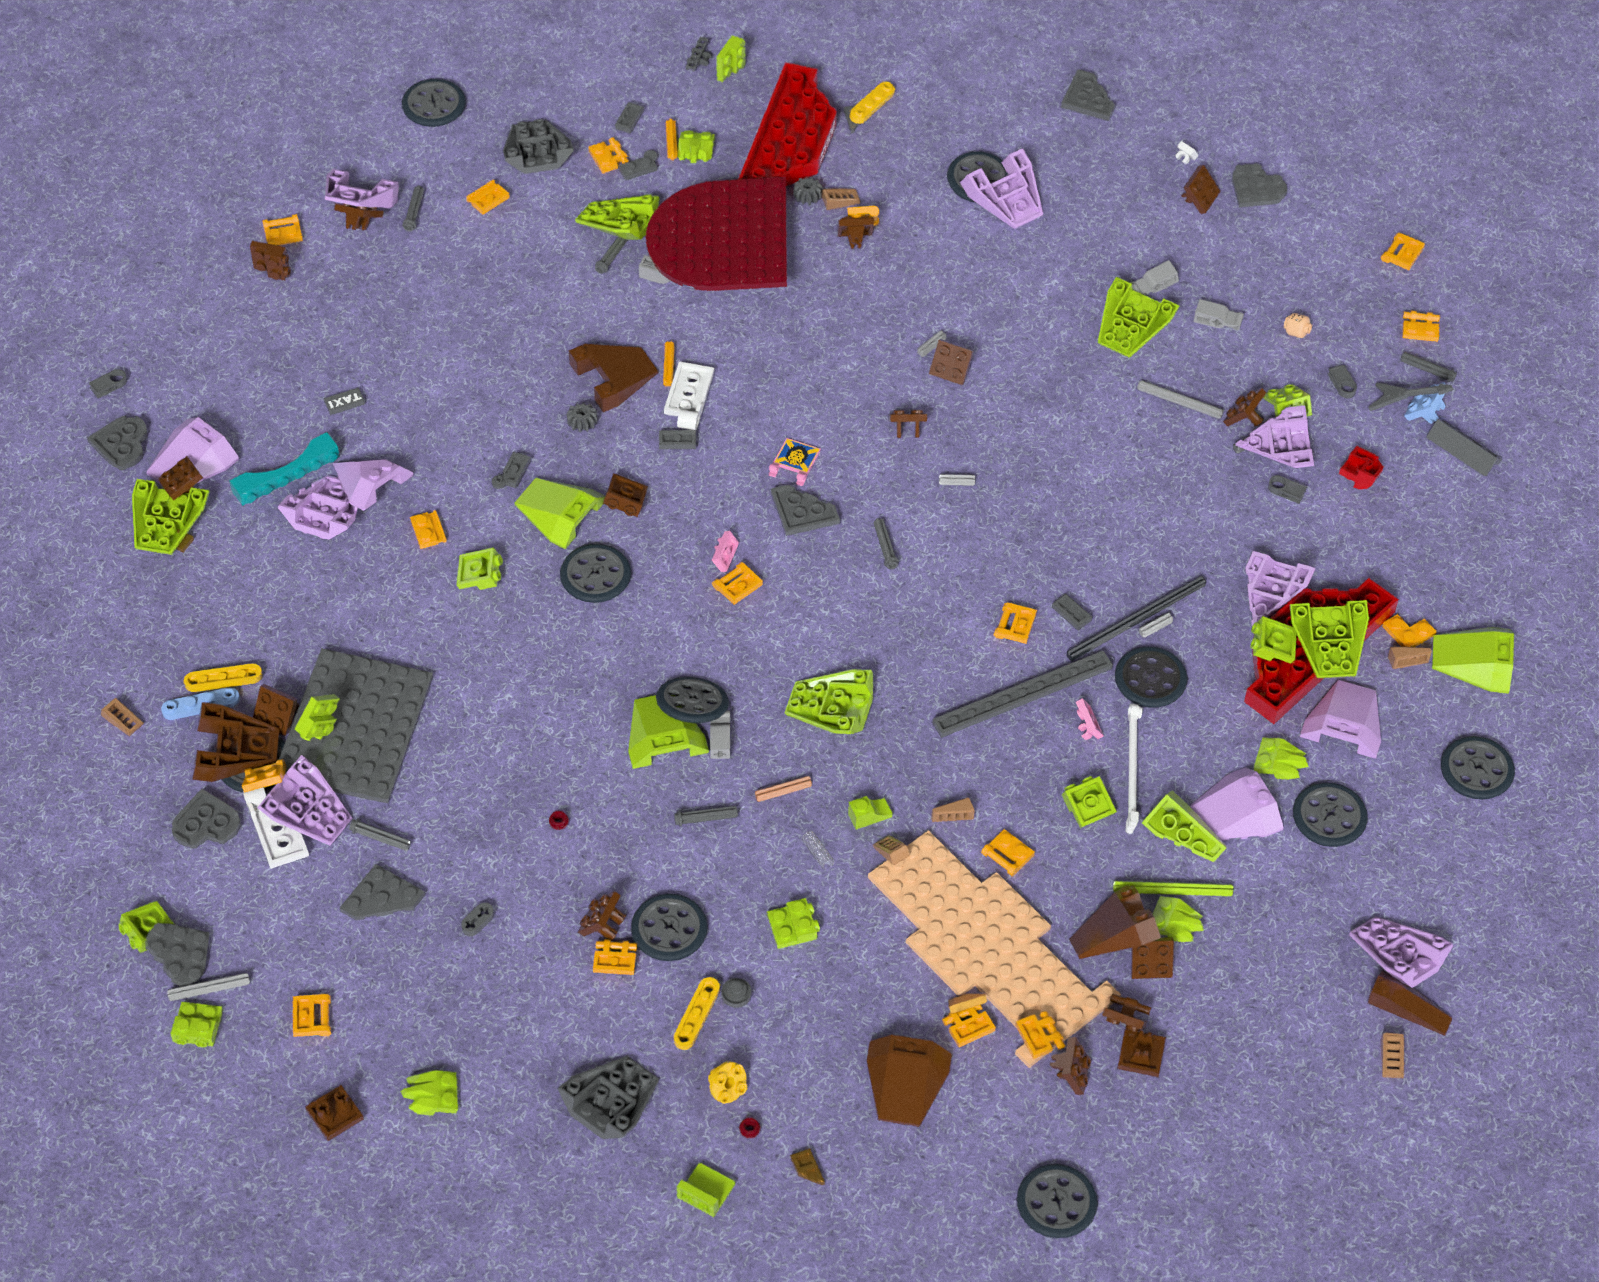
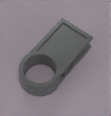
[1328,365,1357,399]
[89,369,127,399]
[1268,475,1307,504]

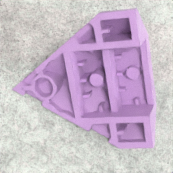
[1236,405,1314,468]
[333,460,413,511]
[1246,551,1315,626]

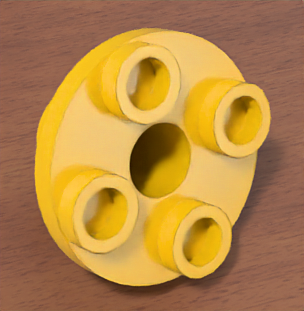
[708,1061,747,1104]

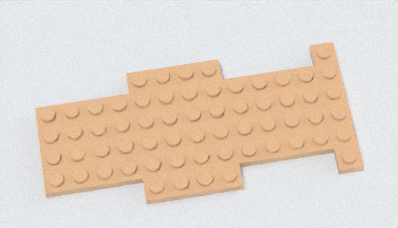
[868,830,1121,1068]

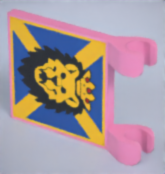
[769,438,821,486]

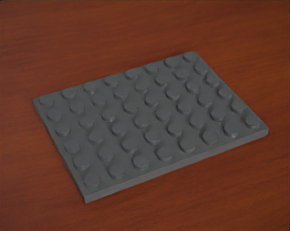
[279,648,433,804]

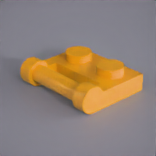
[847,206,879,226]
[262,214,303,245]
[1381,233,1425,270]
[712,562,763,605]
[993,602,1037,644]
[242,759,286,793]
[981,829,1035,877]
[293,994,331,1037]

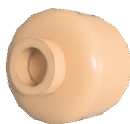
[1284,313,1312,338]

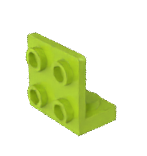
[1263,384,1312,418]
[677,1163,735,1217]

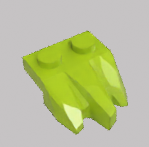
[678,130,715,163]
[1253,737,1309,780]
[1153,896,1204,942]
[400,1070,458,1115]

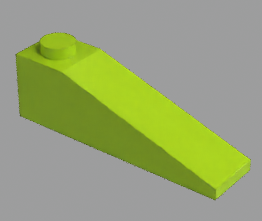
[1142,790,1227,862]

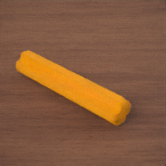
[665,118,678,160]
[663,341,674,387]

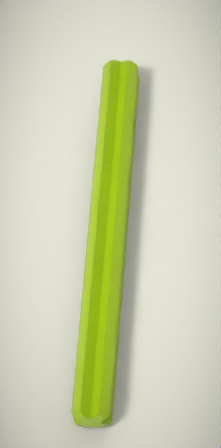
[1113,881,1233,896]

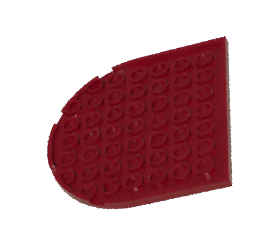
[646,177,787,291]

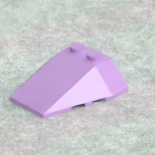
[278,475,358,540]
[1190,768,1284,841]

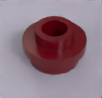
[549,811,569,830]
[739,1118,760,1139]

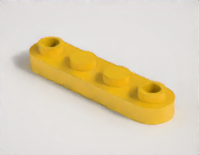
[849,82,895,124]
[184,664,262,692]
[674,977,720,1050]

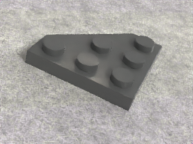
[1061,69,1115,121]
[771,485,840,536]
[340,864,425,921]

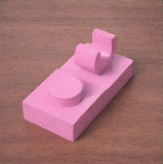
[712,531,739,572]
[1076,698,1104,740]

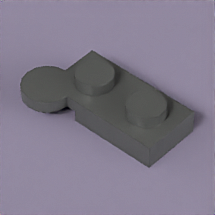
[619,150,657,181]
[491,452,531,489]

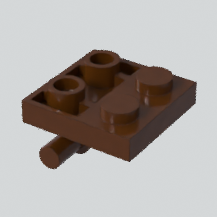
[1102,993,1152,1032]

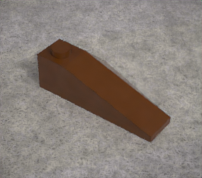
[1368,970,1453,1036]

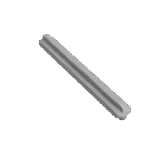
[1137,381,1224,419]

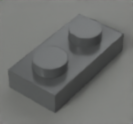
[659,430,696,449]

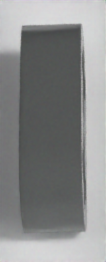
[461,903,494,936]

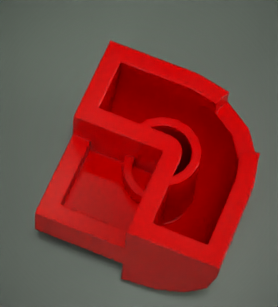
[1339,446,1384,489]

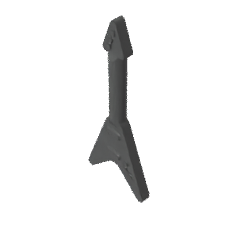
[1368,383,1454,411]

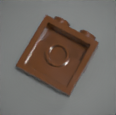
[250,240,291,281]
[603,473,648,517]

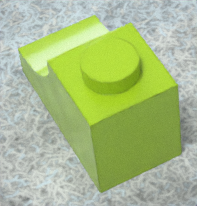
[848,796,893,830]

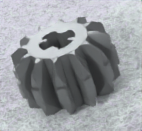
[793,177,823,206]
[566,402,597,432]

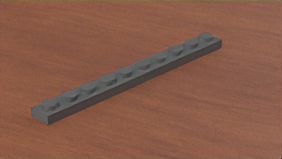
[932,651,1113,738]

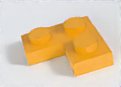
[1382,614,1437,648]

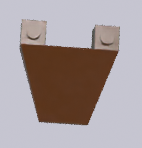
[569,344,659,413]
[192,702,279,782]
[1069,885,1161,959]

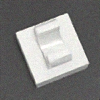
[1176,141,1198,164]

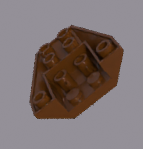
[866,1035,952,1127]

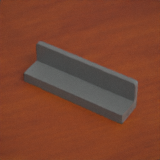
[1426,419,1502,476]

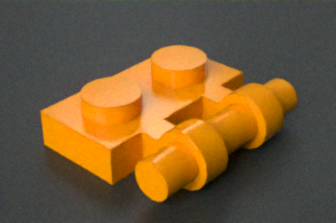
[588,137,629,174]
[1402,310,1440,342]
[593,939,637,975]
[942,1005,996,1048]
[1015,1011,1065,1059]

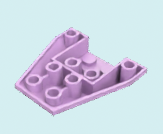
[146,417,239,486]
[1300,680,1381,759]
[257,755,352,846]
[1350,916,1453,988]

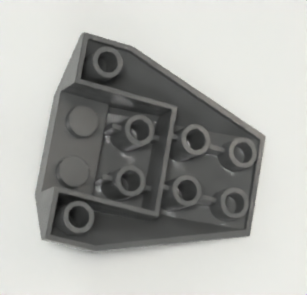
[503,119,574,174]
[558,1056,659,1140]

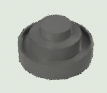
[721,978,752,1008]

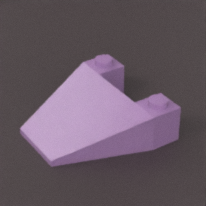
[960,148,1043,229]
[325,169,399,208]

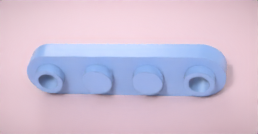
[161,687,240,720]

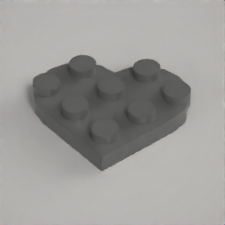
[1232,163,1287,208]
[87,416,148,470]
[172,789,241,849]
[145,923,210,986]

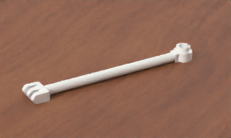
[1126,704,1142,834]

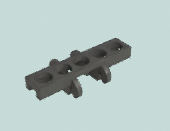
[686,37,712,72]

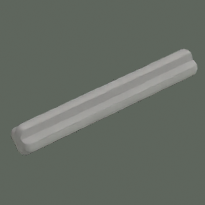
[167,973,250,1001]

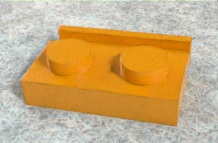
[466,180,510,215]
[410,510,446,549]

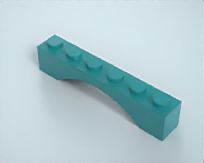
[229,432,340,506]

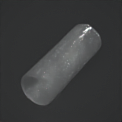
[801,831,835,869]

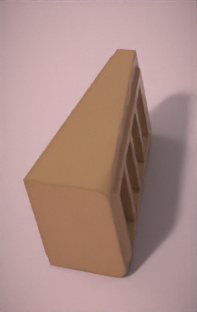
[822,189,860,210]
[1388,647,1432,669]
[101,697,144,737]
[931,798,975,822]
[873,835,910,866]
[1381,1033,1404,1078]

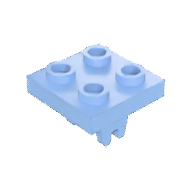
[1404,382,1446,423]

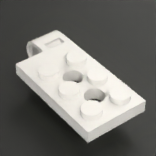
[664,362,714,430]
[243,788,309,869]

